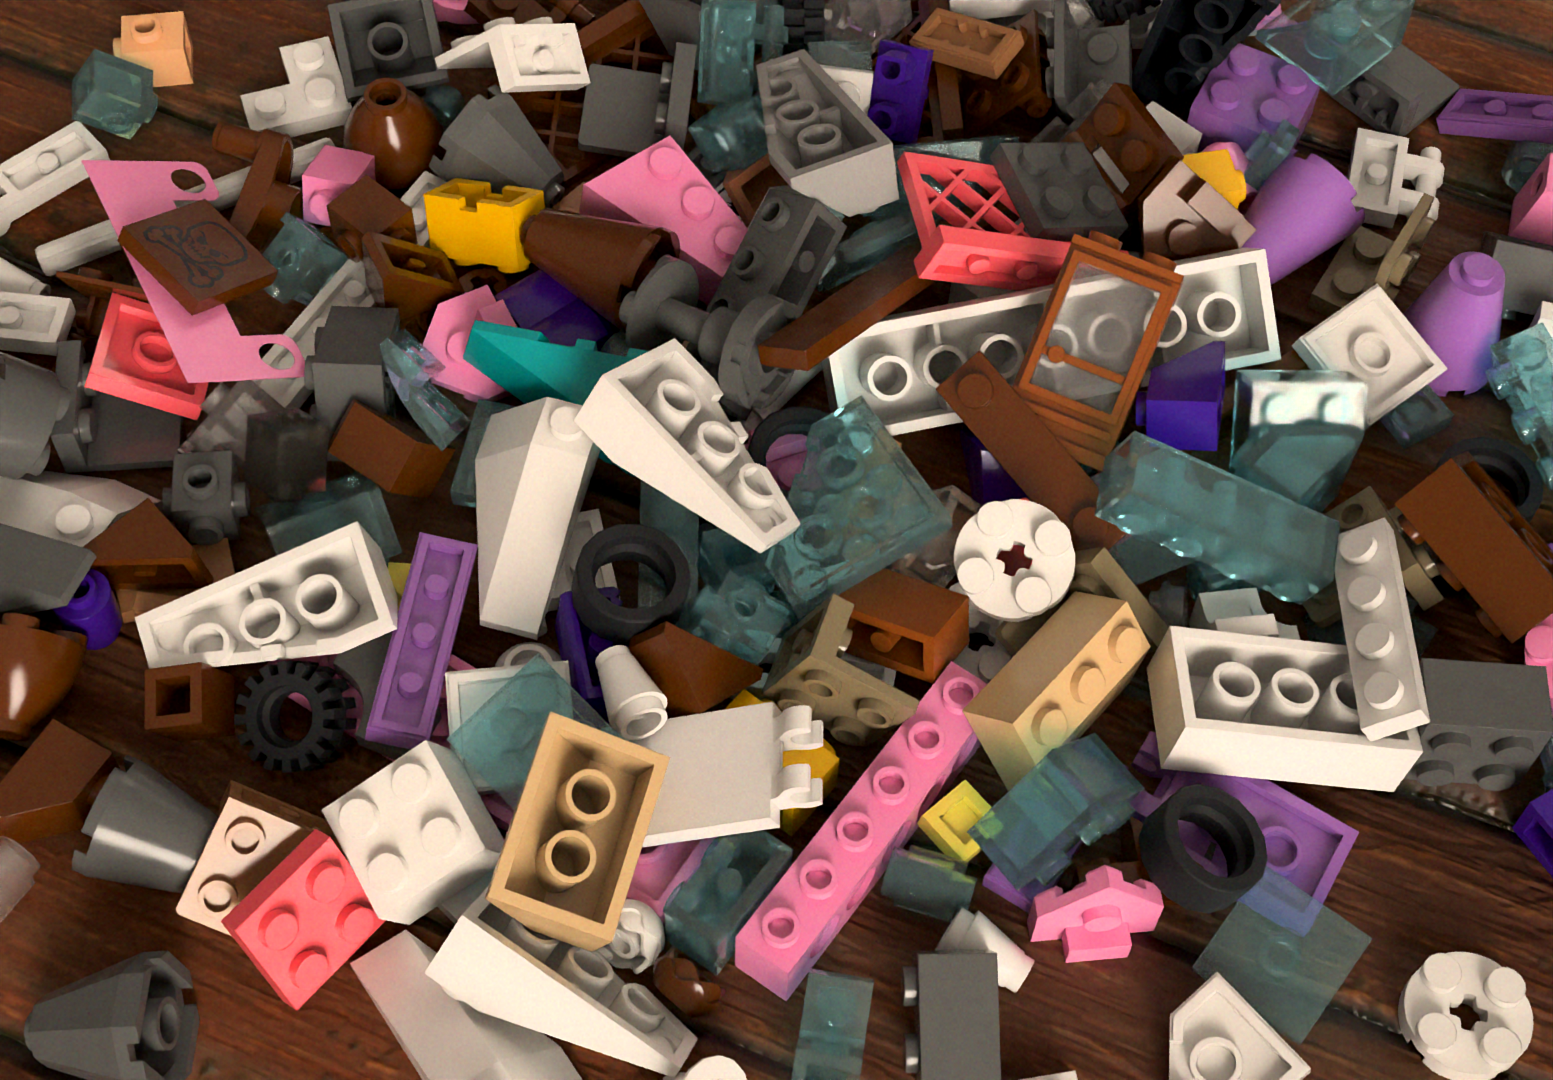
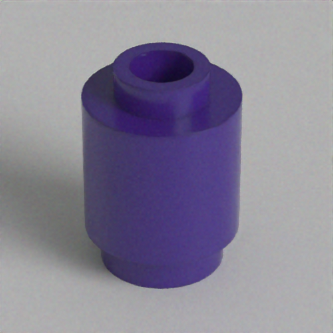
[53,569,123,650]

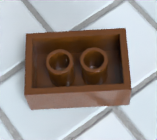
[1394,451,1553,644]

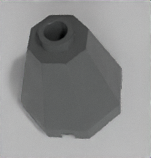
[429,84,565,209]
[24,950,200,1080]

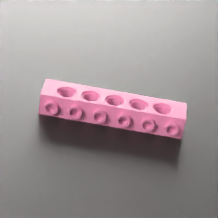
[735,661,987,1001]

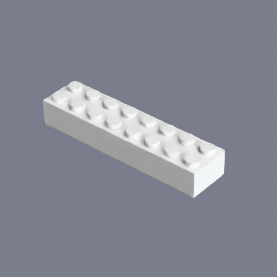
[822,247,1281,443]

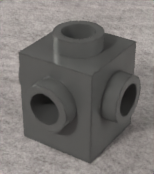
[162,450,251,545]

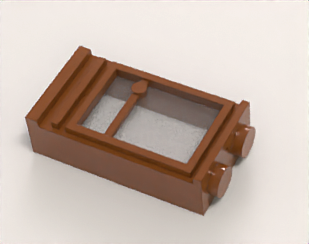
[1012,231,1184,474]

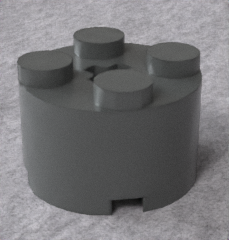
[0,352,71,480]

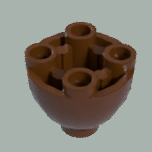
[343,78,446,190]
[0,613,88,741]

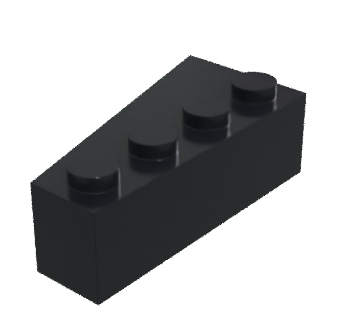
[1132,0,1282,113]

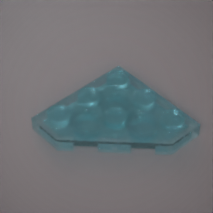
[765,395,954,619]

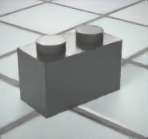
[901,950,1001,1080]

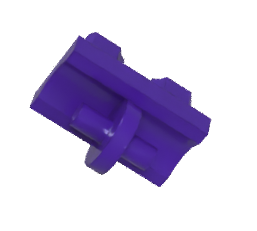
[867,39,934,144]

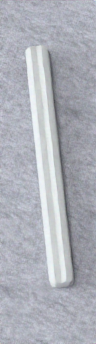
[35,137,335,276]

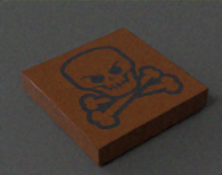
[117,199,278,316]

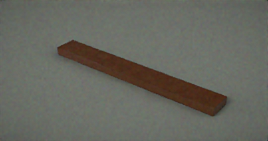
[757,191,1020,371]

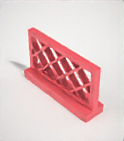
[897,151,1129,291]

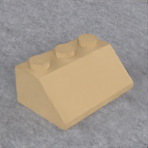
[962,591,1150,802]
[485,711,670,952]

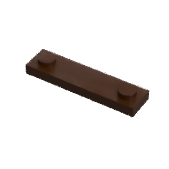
[936,350,1134,551]

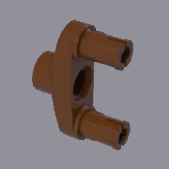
[212,121,304,252]

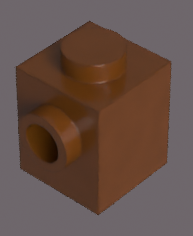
[326,174,418,263]
[144,662,235,742]

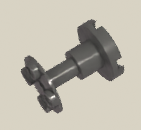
[619,255,803,409]

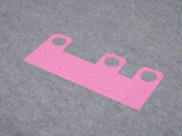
[82,160,305,383]

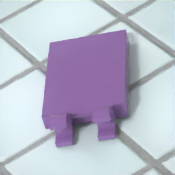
[1104,731,1359,939]

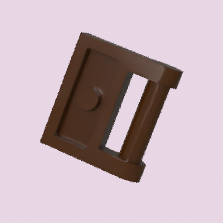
[1060,82,1184,223]

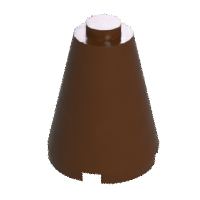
[520,208,680,333]

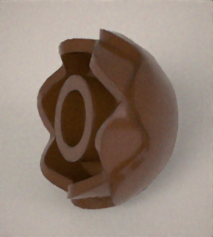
[653,945,727,1018]

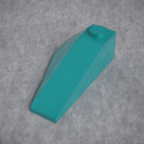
[463,320,648,477]

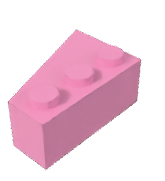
[579,135,748,305]

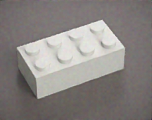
[1147,626,1423,792]

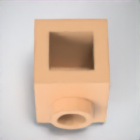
[113,11,193,89]

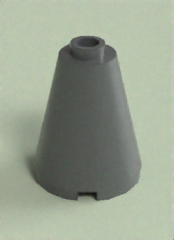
[72,755,218,894]

